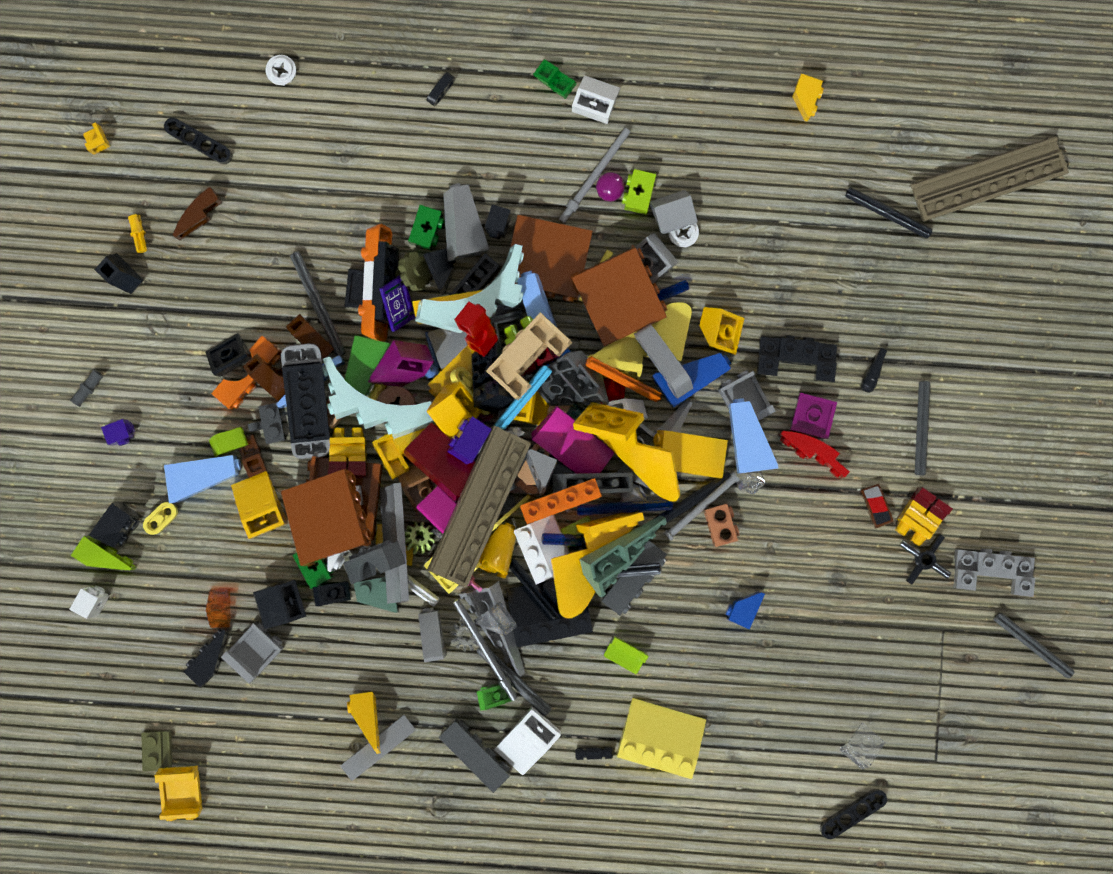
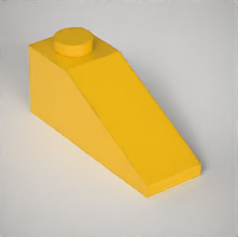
[347,692,381,754]

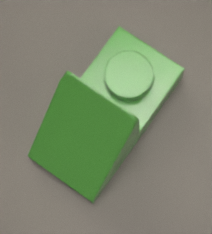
[476,684,513,711]

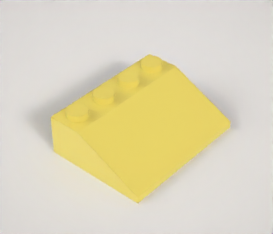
[616,698,706,779]

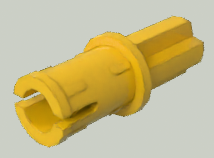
[128,214,147,253]

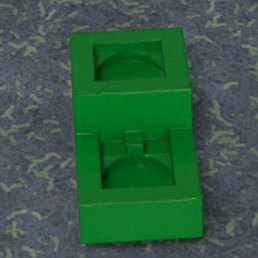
[533,59,577,99]

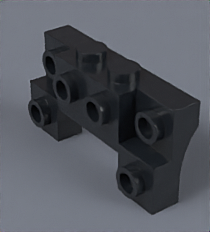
[757,335,837,383]

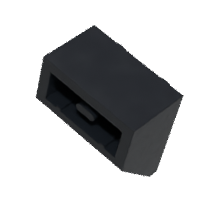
[253,579,306,629]

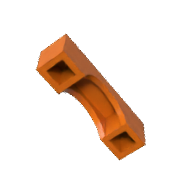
[211,336,282,410]

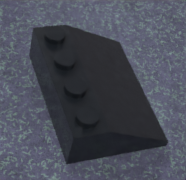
[506,580,593,648]

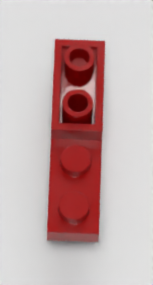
[778,431,850,478]

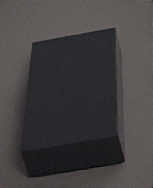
[344,269,364,309]

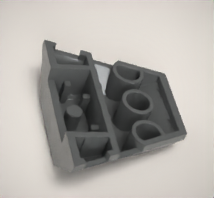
[529,351,609,406]

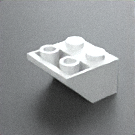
[572,75,620,124]

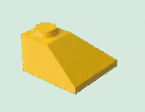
[699,307,745,355]

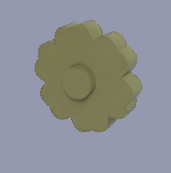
[395,252,430,291]

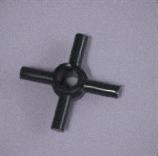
[899,533,951,585]

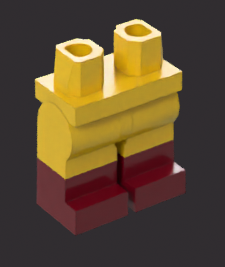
[328,427,367,478]
[895,487,953,546]

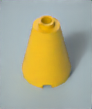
[479,522,516,578]

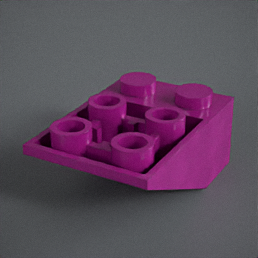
[368,340,434,387]

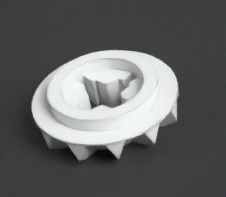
[266,55,297,86]
[668,224,699,248]

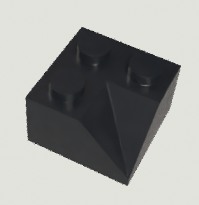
[89,503,141,548]

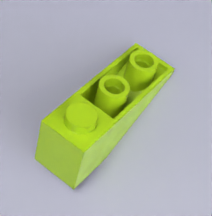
[71,536,137,571]

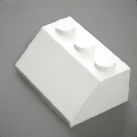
[514,515,570,584]

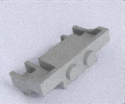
[953,548,1035,597]

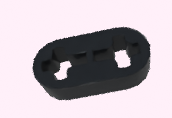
[426,72,456,107]

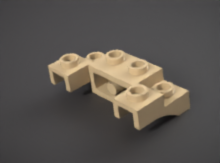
[486,312,573,400]

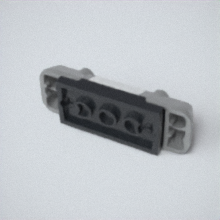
[281,343,330,459]

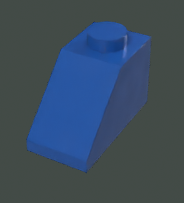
[725,591,765,630]

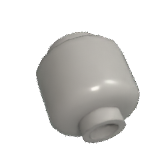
[620,483,649,511]

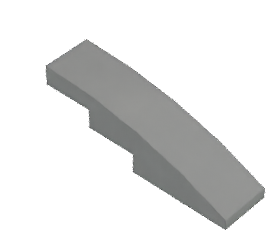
[340,715,416,781]

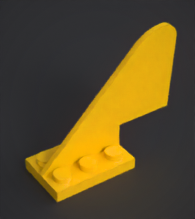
[573,402,680,502]
[551,511,644,618]

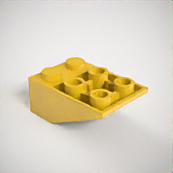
[231,471,289,539]

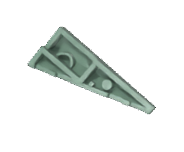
[579,516,667,597]

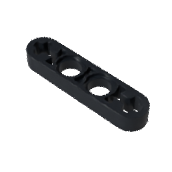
[164,118,232,164]
[820,789,887,839]

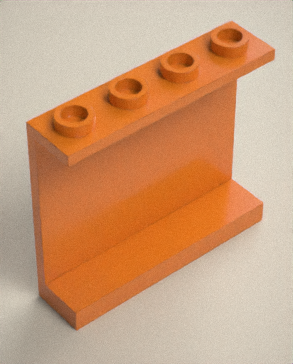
[520,478,602,524]

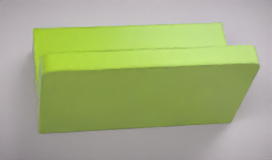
[604,636,649,674]

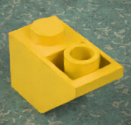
[792,73,824,121]

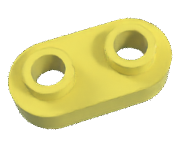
[143,502,178,535]

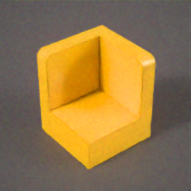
[83,122,111,155]

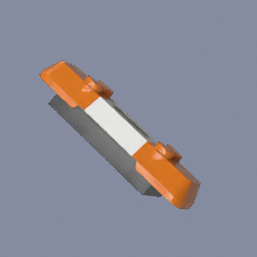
[358,224,399,342]

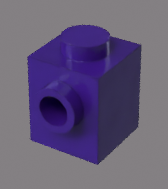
[101,419,135,446]

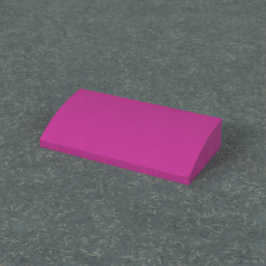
[531,406,615,473]

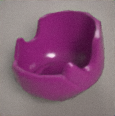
[596,172,625,202]

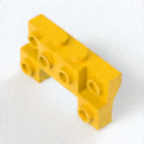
[372,424,457,480]

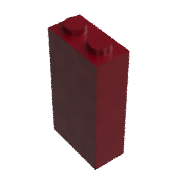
[404,422,475,501]

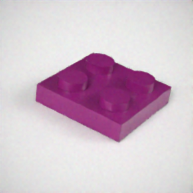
[790,393,837,439]

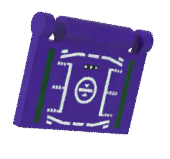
[379,275,416,332]

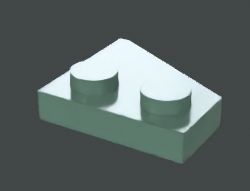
[354,577,399,613]

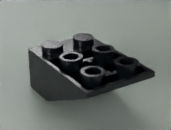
[471,341,515,413]

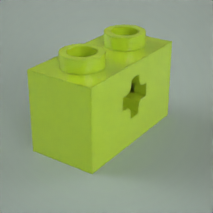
[622,169,656,215]

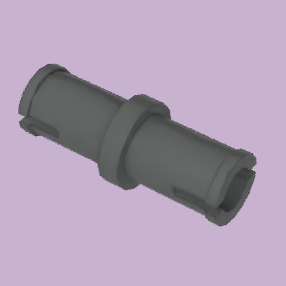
[70,369,103,407]

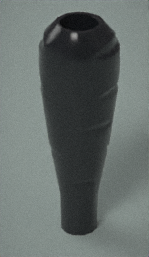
[860,348,887,393]

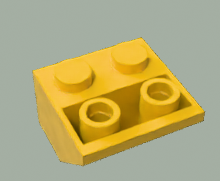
[427,381,482,439]

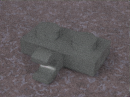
[247,403,286,444]

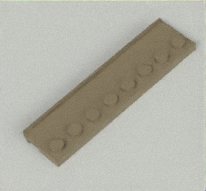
[910,136,1069,222]
[427,426,531,588]

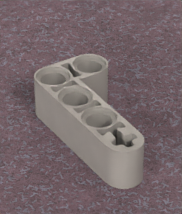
[634,324,693,399]

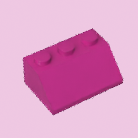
[416,486,459,534]

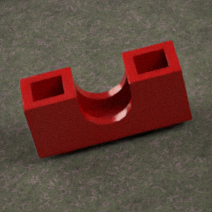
[454,301,498,357]

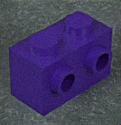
[447,416,492,464]

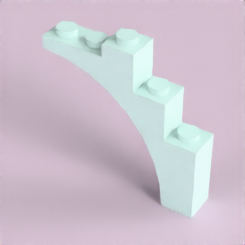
[415,244,524,333]
[322,357,436,439]

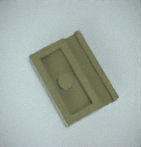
[141,730,172,772]

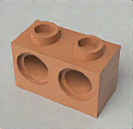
[703,503,740,547]

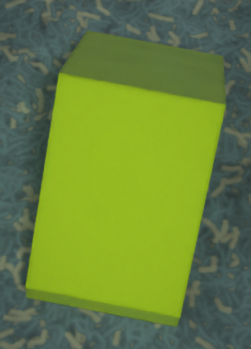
[209,427,248,458]

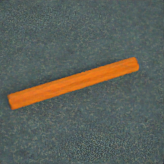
[585,356,662,402]

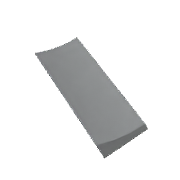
[380,483,409,604]

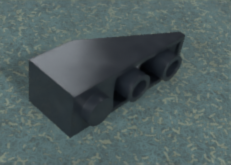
[184,628,230,688]

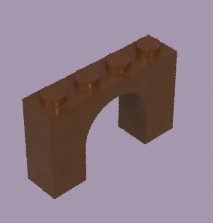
[243,314,334,401]

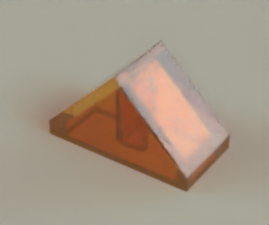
[206,589,230,628]

